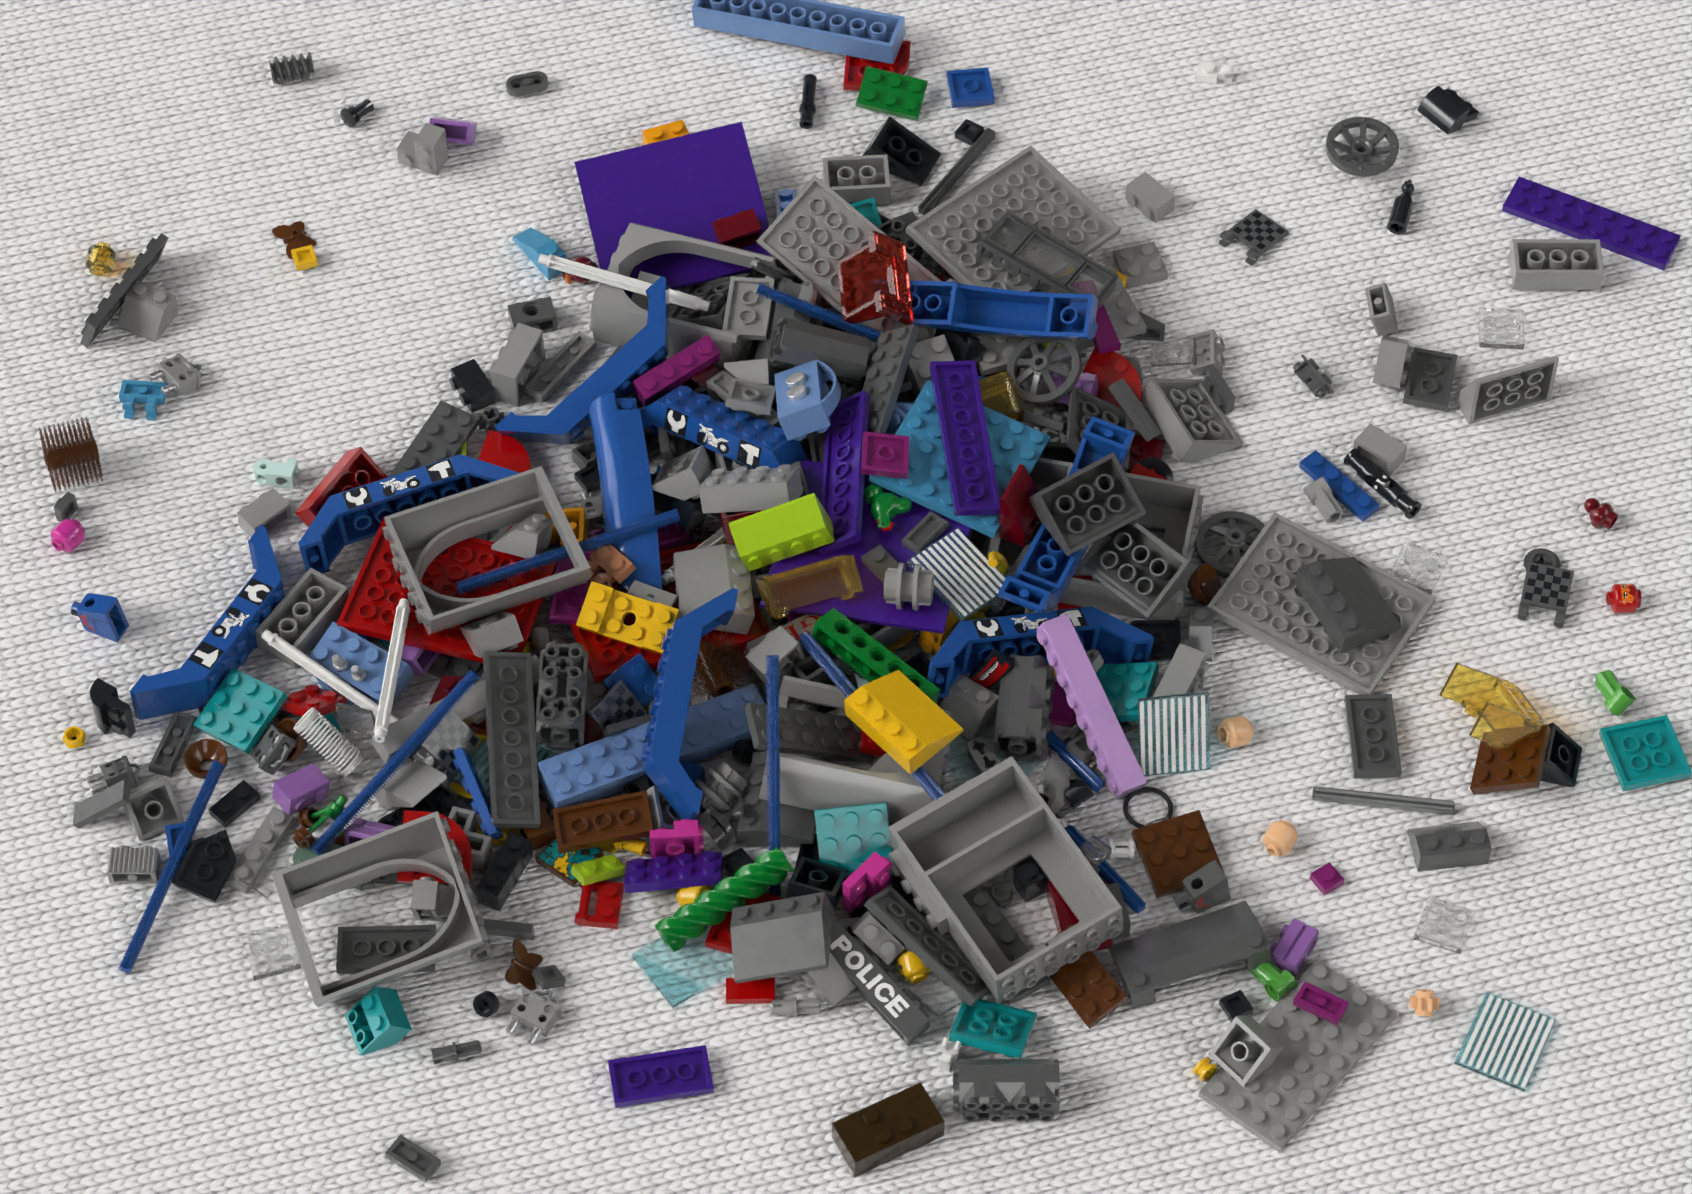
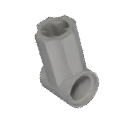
[1303,477,1344,524]

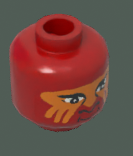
[1606,584,1641,613]

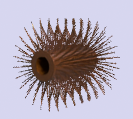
[39,417,103,492]
[690,629,755,706]

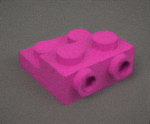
[650,819,704,858]
[843,852,893,914]

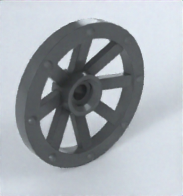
[1325,117,1399,176]
[1007,338,1082,405]
[1195,511,1265,578]

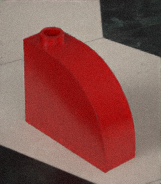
[478,430,531,473]

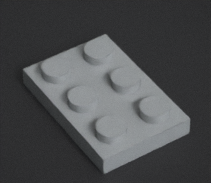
[722,276,776,341]

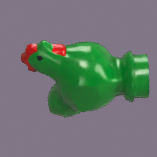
[863,484,912,532]

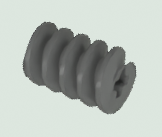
[269,52,315,84]

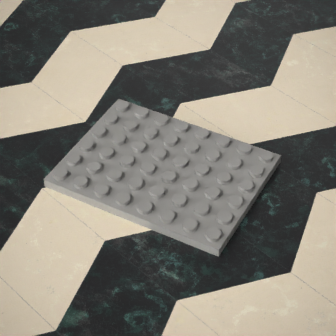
[905,146,1121,292]
[1207,512,1436,695]

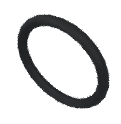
[1123,787,1173,828]

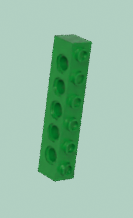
[812,608,940,703]

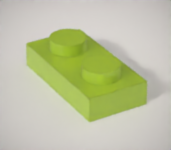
[571,854,626,886]

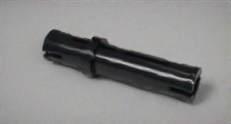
[799,74,817,129]

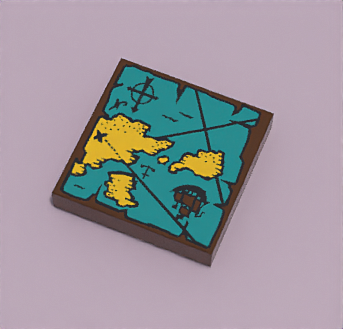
[535,837,603,887]

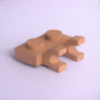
[587,543,636,587]

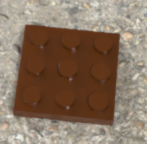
[1470,725,1551,794]
[1131,810,1225,898]

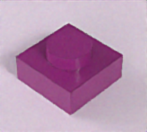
[1310,862,1344,896]

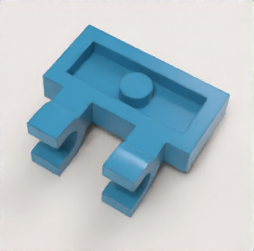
[119,380,167,421]

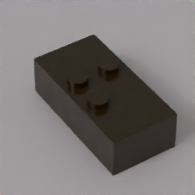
[832,1082,945,1177]

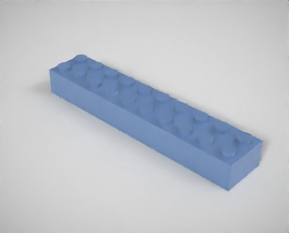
[692,0,906,64]
[537,683,765,809]

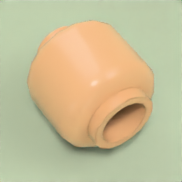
[1217,715,1254,748]
[1262,820,1298,857]

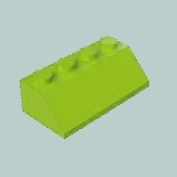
[729,493,835,571]

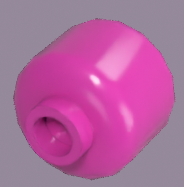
[51,519,85,553]

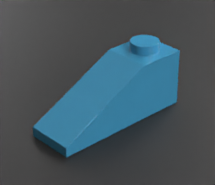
[513,227,566,280]

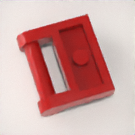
[574,881,624,929]

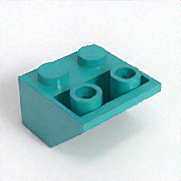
[345,986,412,1055]

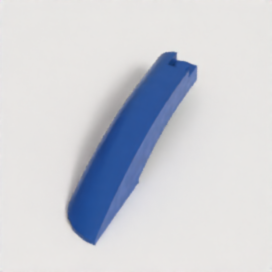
[873,280,1098,340]
[589,393,662,598]

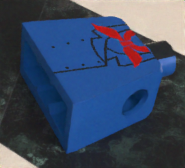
[71,593,129,642]

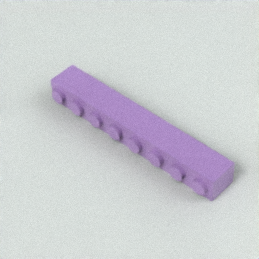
[1036,614,1147,799]

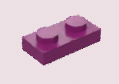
[1293,981,1349,1026]

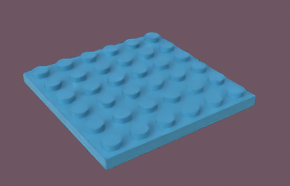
[869,380,1051,539]

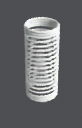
[293,707,365,777]

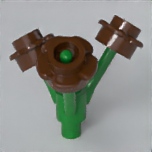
[293,794,348,849]

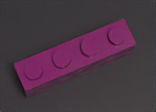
[632,335,721,407]

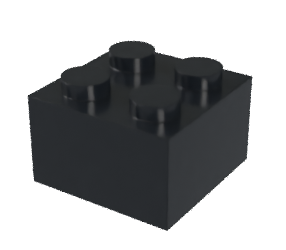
[786,856,848,912]

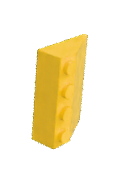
[844,670,963,775]

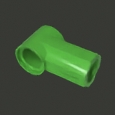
[1595,670,1636,717]
[1247,962,1297,1001]

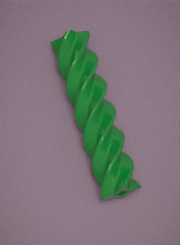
[655,847,795,952]

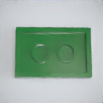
[856,66,928,121]

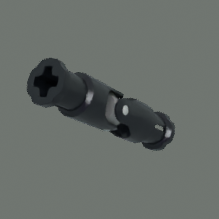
[1343,448,1422,519]

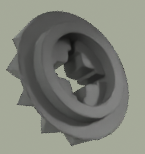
[1523,548,1561,571]

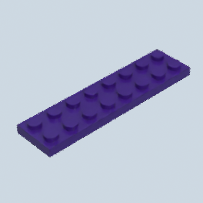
[1502,176,1681,270]
[929,360,1000,516]
[818,390,870,555]

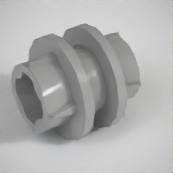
[884,563,934,611]
[695,761,748,813]

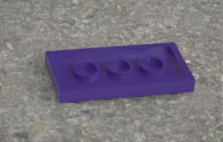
[624,851,723,893]
[608,1045,714,1108]

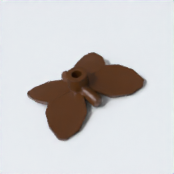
[272,221,317,259]
[505,938,543,991]

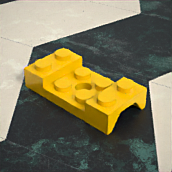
[576,581,682,655]

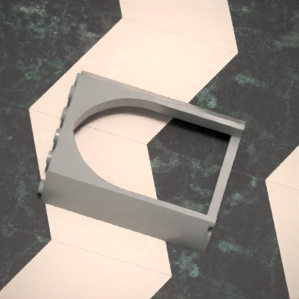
[590,223,788,372]
[382,466,591,635]
[759,675,951,826]
[272,811,488,1007]

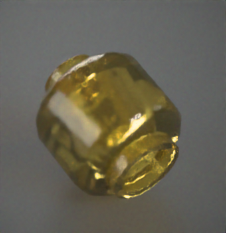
[85,242,116,276]

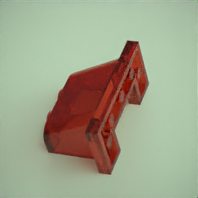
[837,230,914,325]

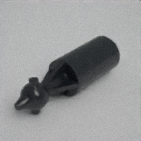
[1387,180,1414,235]

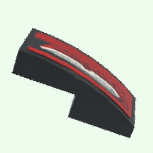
[968,648,1014,689]

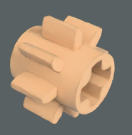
[1409,989,1440,1016]

